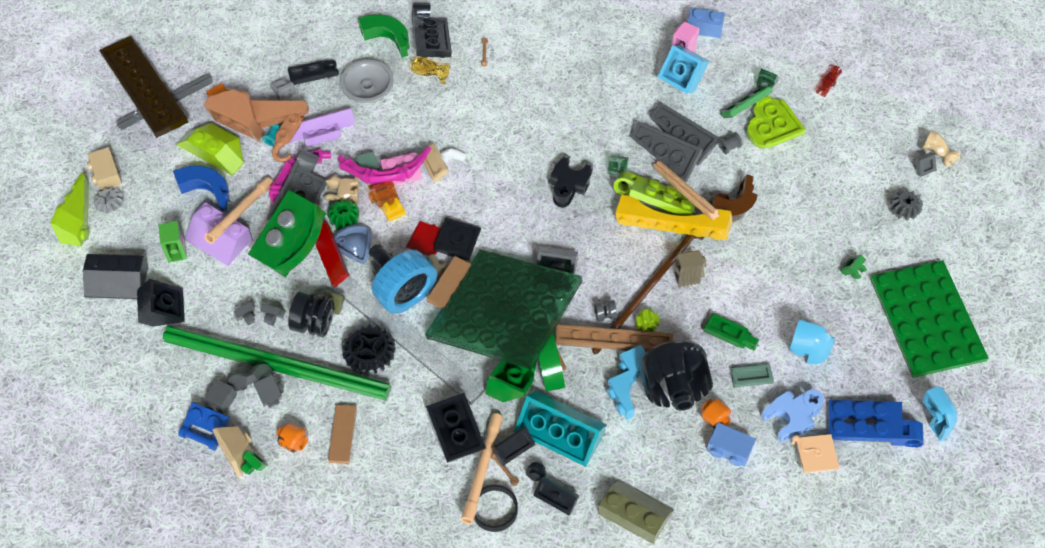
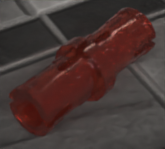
[816,65,842,97]

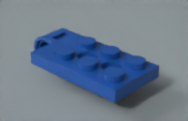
[829,400,924,448]

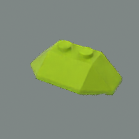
[176,123,244,176]

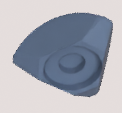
[334,225,372,264]

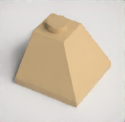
[212,427,251,478]

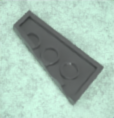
[650,102,719,166]
[631,121,703,182]

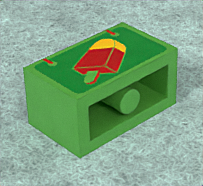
[158,221,187,263]

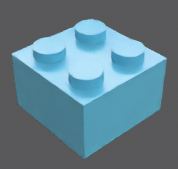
[658,45,710,94]

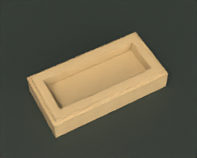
[419,143,450,182]

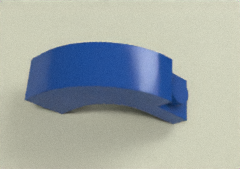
[173,166,229,211]

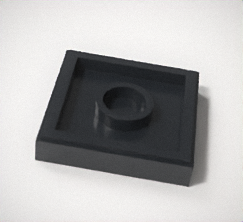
[434,217,481,261]

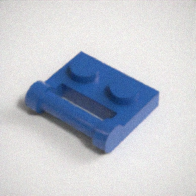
[178,402,230,451]

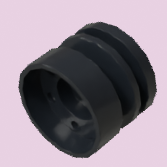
[288,291,334,338]

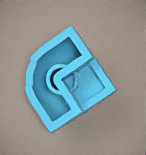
[789,319,835,364]
[922,387,957,442]

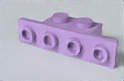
[289,108,355,146]

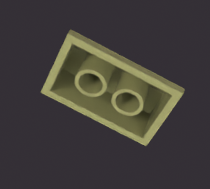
[598,480,674,545]

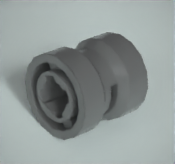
[594,300,617,322]

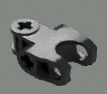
[549,154,593,208]

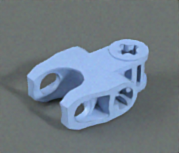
[761,390,824,442]

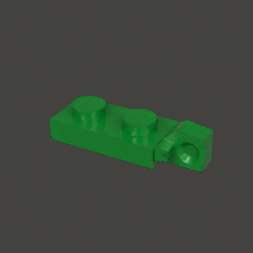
[703,313,759,351]

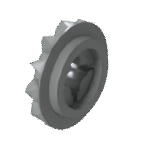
[93,186,124,213]

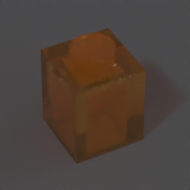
[368,181,399,208]

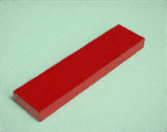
[315,221,350,287]

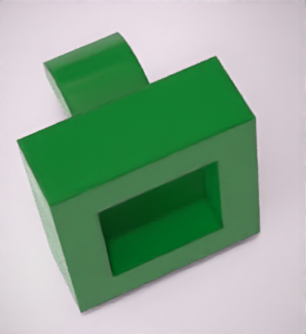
[840,254,867,279]
[241,451,267,475]

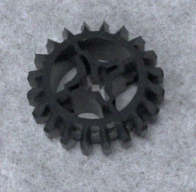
[342,323,396,375]

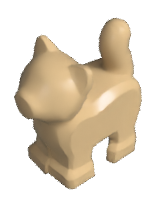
[324,175,360,202]

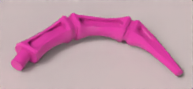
[337,147,432,185]
[269,148,331,205]

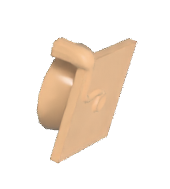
[791,434,839,473]

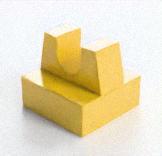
[380,198,406,222]

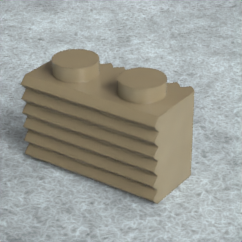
[674,250,707,288]

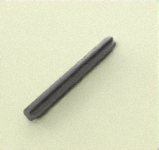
[116,74,213,130]

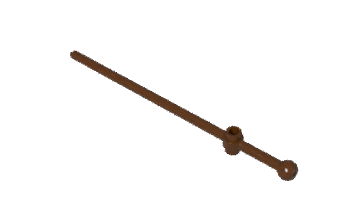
[592,192,729,354]

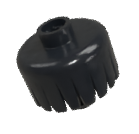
[640,340,713,411]

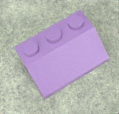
[185,202,252,266]

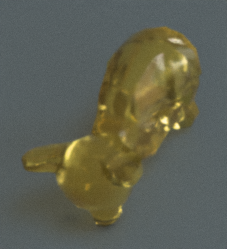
[411,57,451,85]

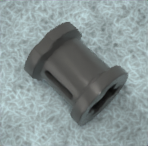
[718,132,743,155]

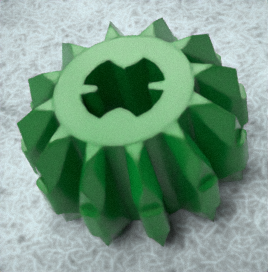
[327,198,360,230]

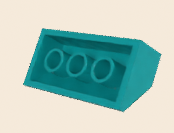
[513,390,607,467]

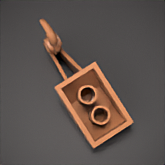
[203,89,309,162]

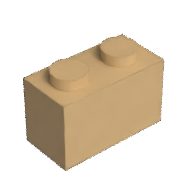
[86,147,122,191]

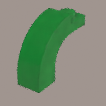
[358,15,410,58]
[531,326,566,392]

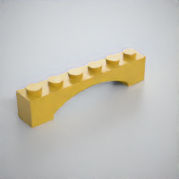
[615,195,732,240]

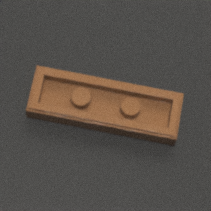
[427,256,472,310]
[328,405,357,464]

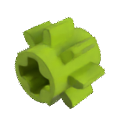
[635,309,660,332]

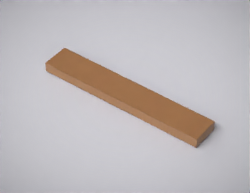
[555,324,673,352]

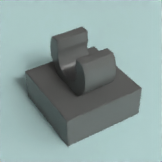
[913,152,937,177]
[234,301,255,326]
[260,304,285,326]

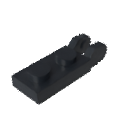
[288,60,339,85]

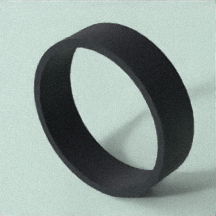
[474,485,518,532]

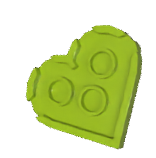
[747,96,806,149]

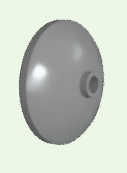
[340,60,394,103]

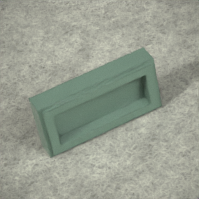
[730,364,774,388]

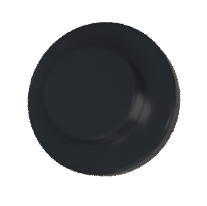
[526,462,546,481]

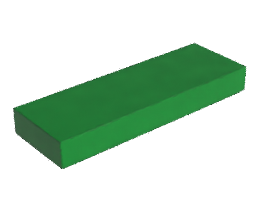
[721,86,772,118]

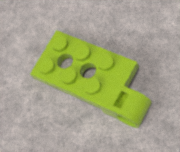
[614,171,695,216]

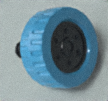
[369,244,437,314]

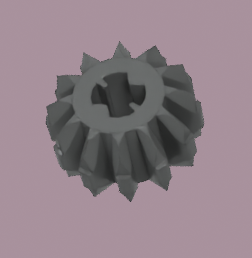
[890,189,923,221]

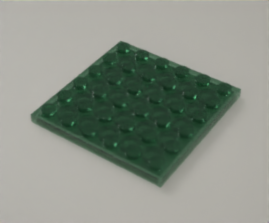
[425,250,583,369]

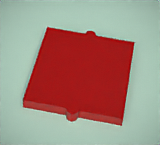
[406,221,441,256]

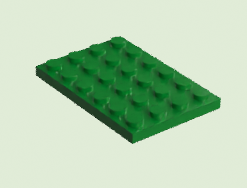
[870,260,989,378]

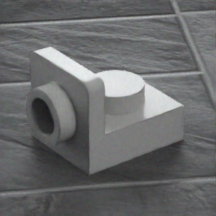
[270,77,296,101]

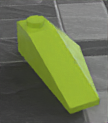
[50,173,89,246]

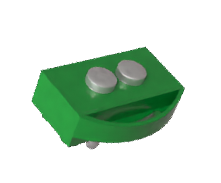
[248,190,327,278]

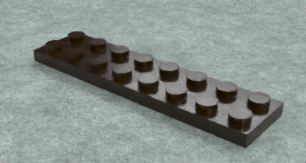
[99,36,189,138]

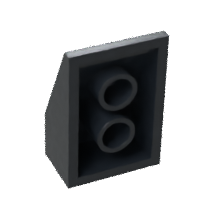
[426,393,486,463]

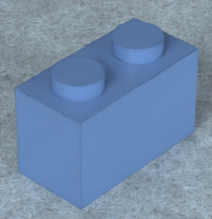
[688,7,725,38]
[707,423,756,467]

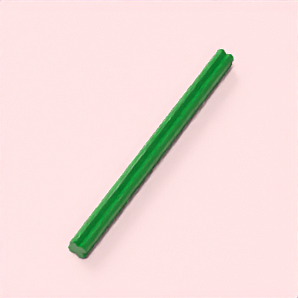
[162,325,391,401]

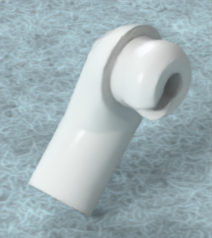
[440,148,466,164]

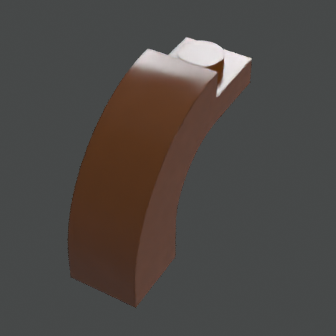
[708,174,758,222]

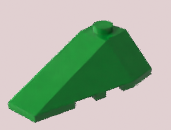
[485,332,538,402]

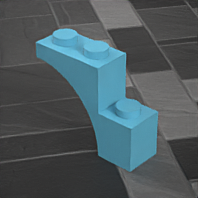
[606,345,646,420]

